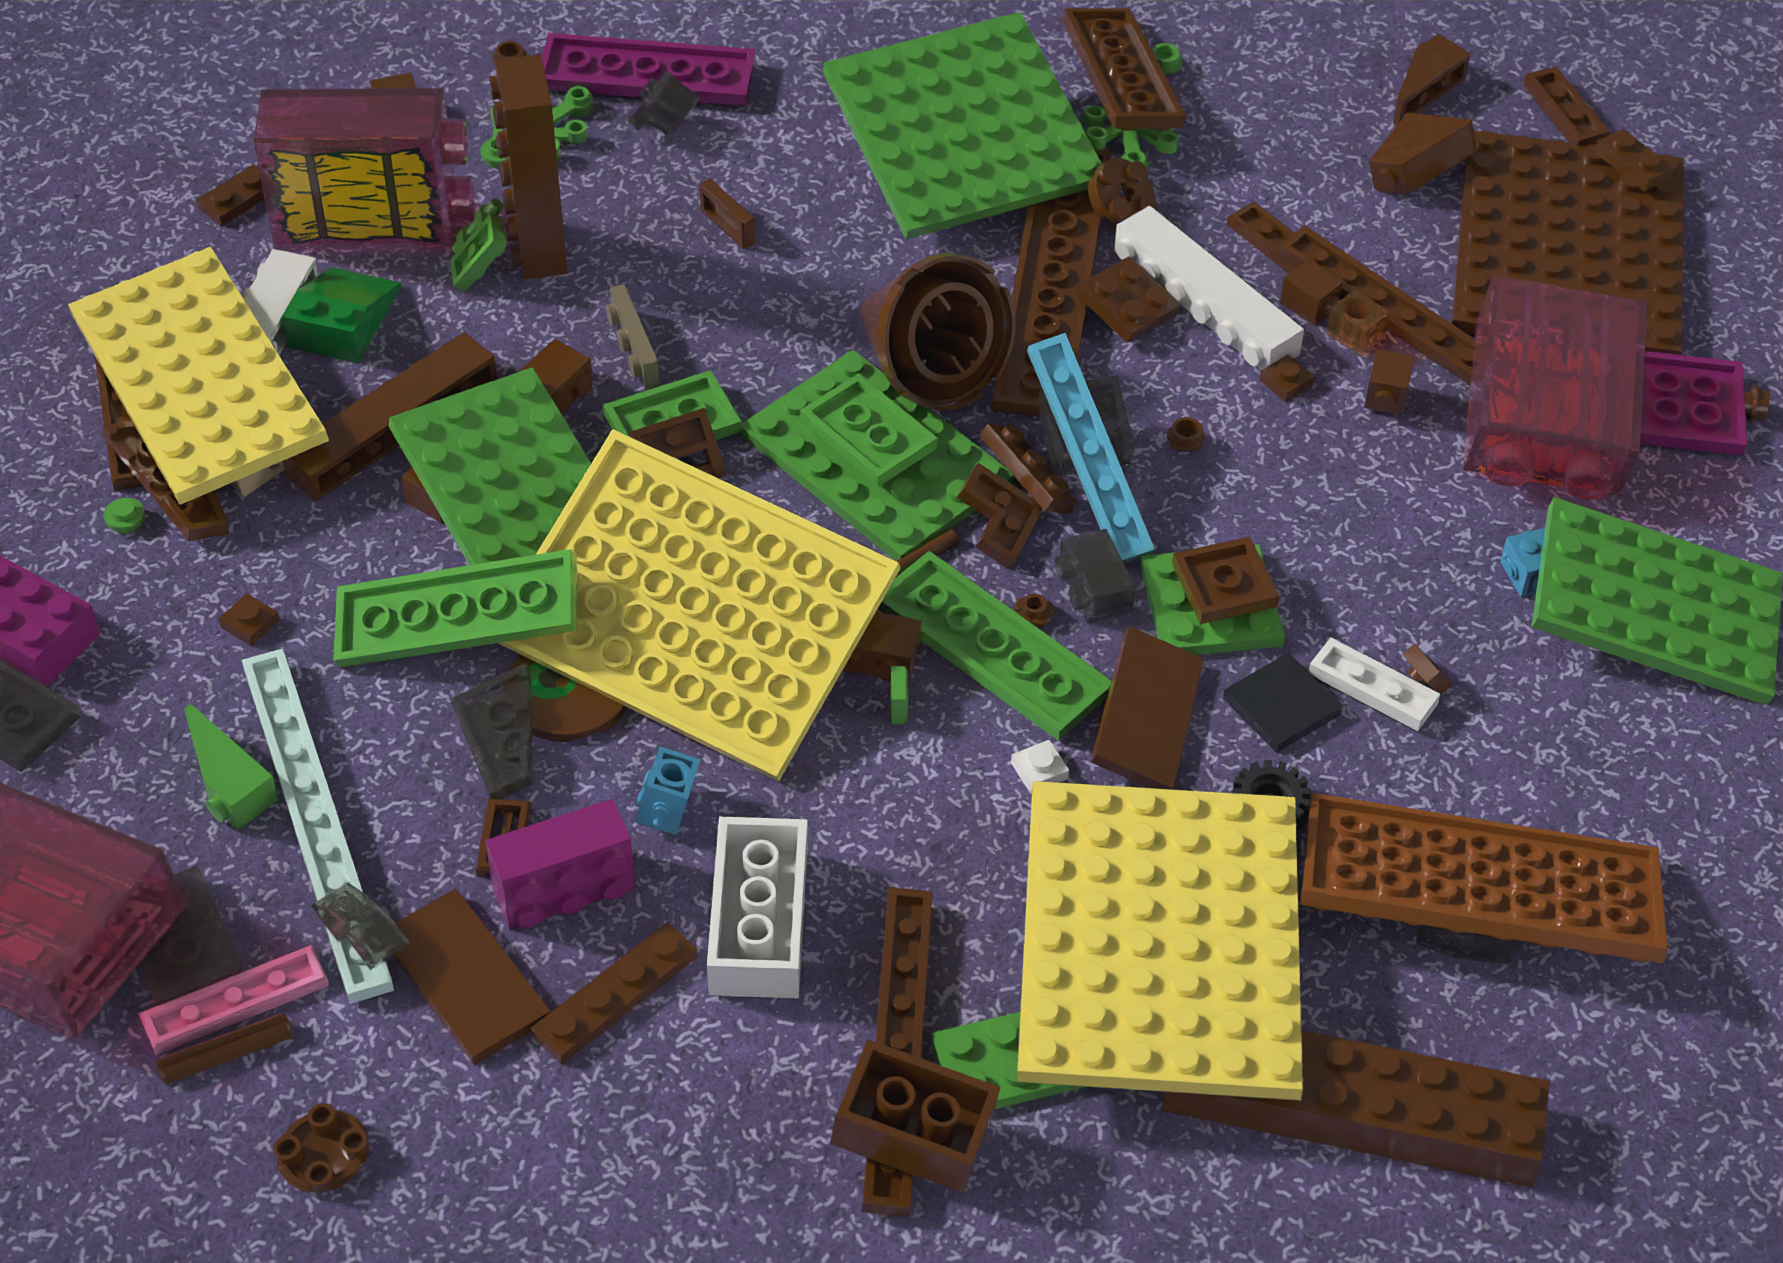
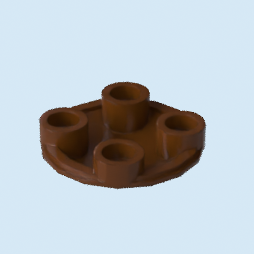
[273,1103,370,1193]

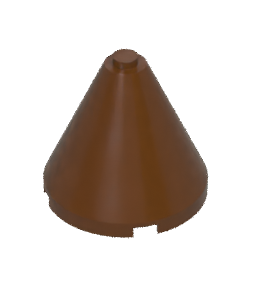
[861,253,1016,410]

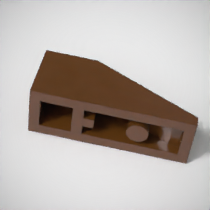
[1393,33,1471,126]

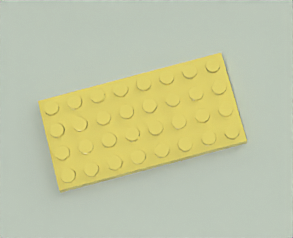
[68,247,329,505]

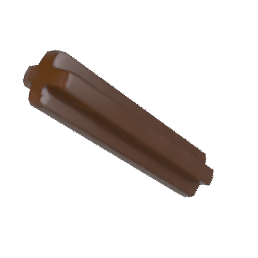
[156,1013,293,1084]

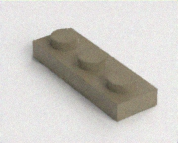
[606,284,660,390]

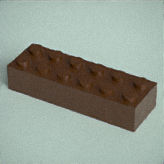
[489,54,568,280]

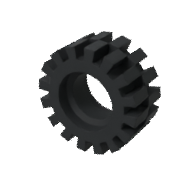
[1232,760,1311,831]

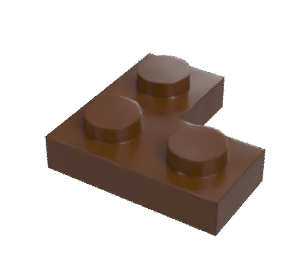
[957,462,1043,569]

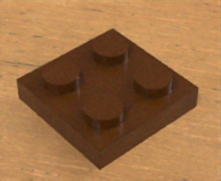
[1075,256,1181,343]
[1172,536,1280,625]

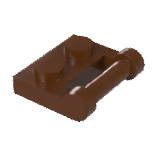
[628,408,726,479]

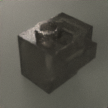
[628,71,700,136]

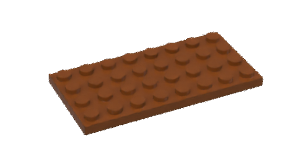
[1300,792,1668,964]

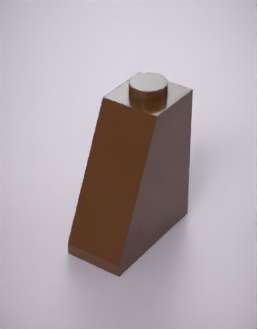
[1369,112,1477,195]

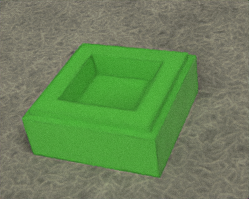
[890,666,908,724]

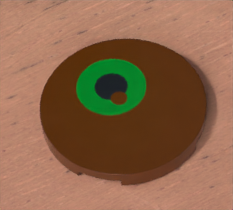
[505,655,627,742]

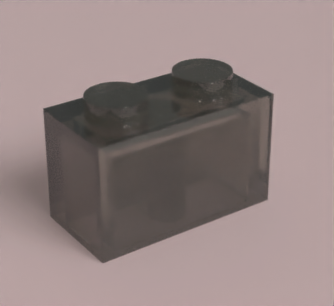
[1055,529,1136,624]

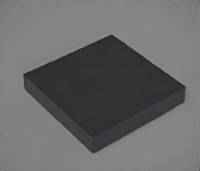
[1223,652,1343,753]

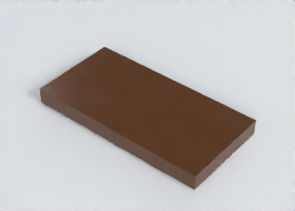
[1090,626,1204,790]
[379,888,551,1065]

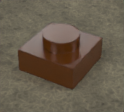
[1259,354,1315,402]
[219,593,279,646]
[1402,643,1453,694]

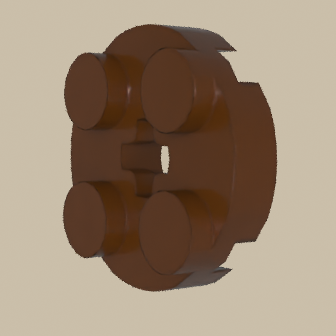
[1088,158,1158,229]

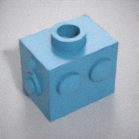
[1500,528,1545,597]
[635,746,701,835]

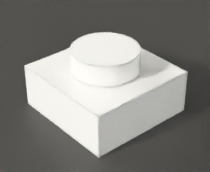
[1011,740,1069,794]

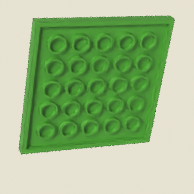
[823,12,1102,240]

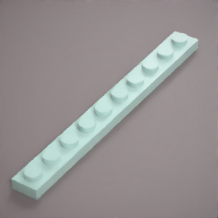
[242,649,394,1004]

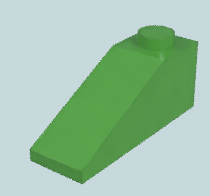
[184,704,278,830]

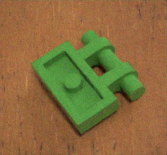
[450,198,507,291]

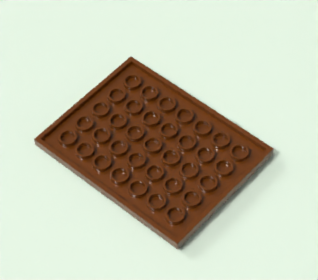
[1451,130,1684,355]

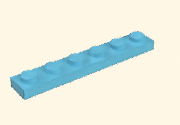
[1027,333,1155,566]

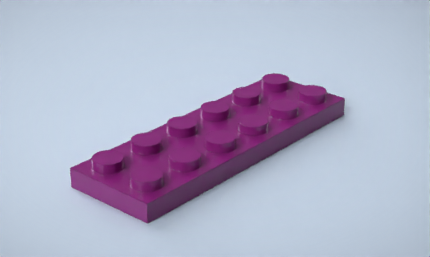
[542,33,756,106]

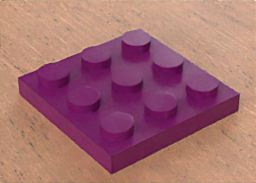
[1624,349,1747,456]

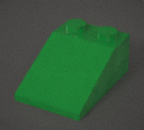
[282,267,401,363]

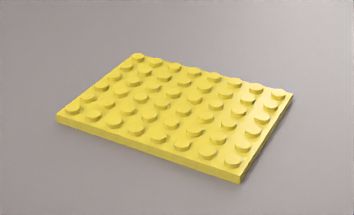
[498,429,900,782]
[1017,781,1303,1100]

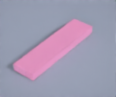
[139,945,329,1055]

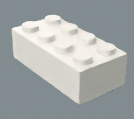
[707,817,808,998]

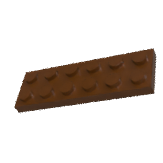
[1062,8,1186,131]

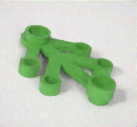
[481,86,594,169]
[1082,105,1179,170]

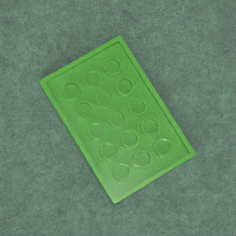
[739,350,1015,561]
[389,367,591,565]
[1531,497,1783,704]

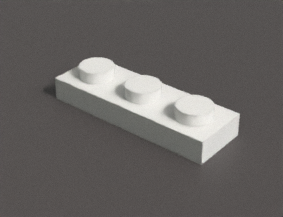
[1309,637,1440,731]

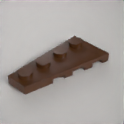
[103,420,229,541]

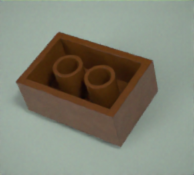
[830,1039,1001,1193]

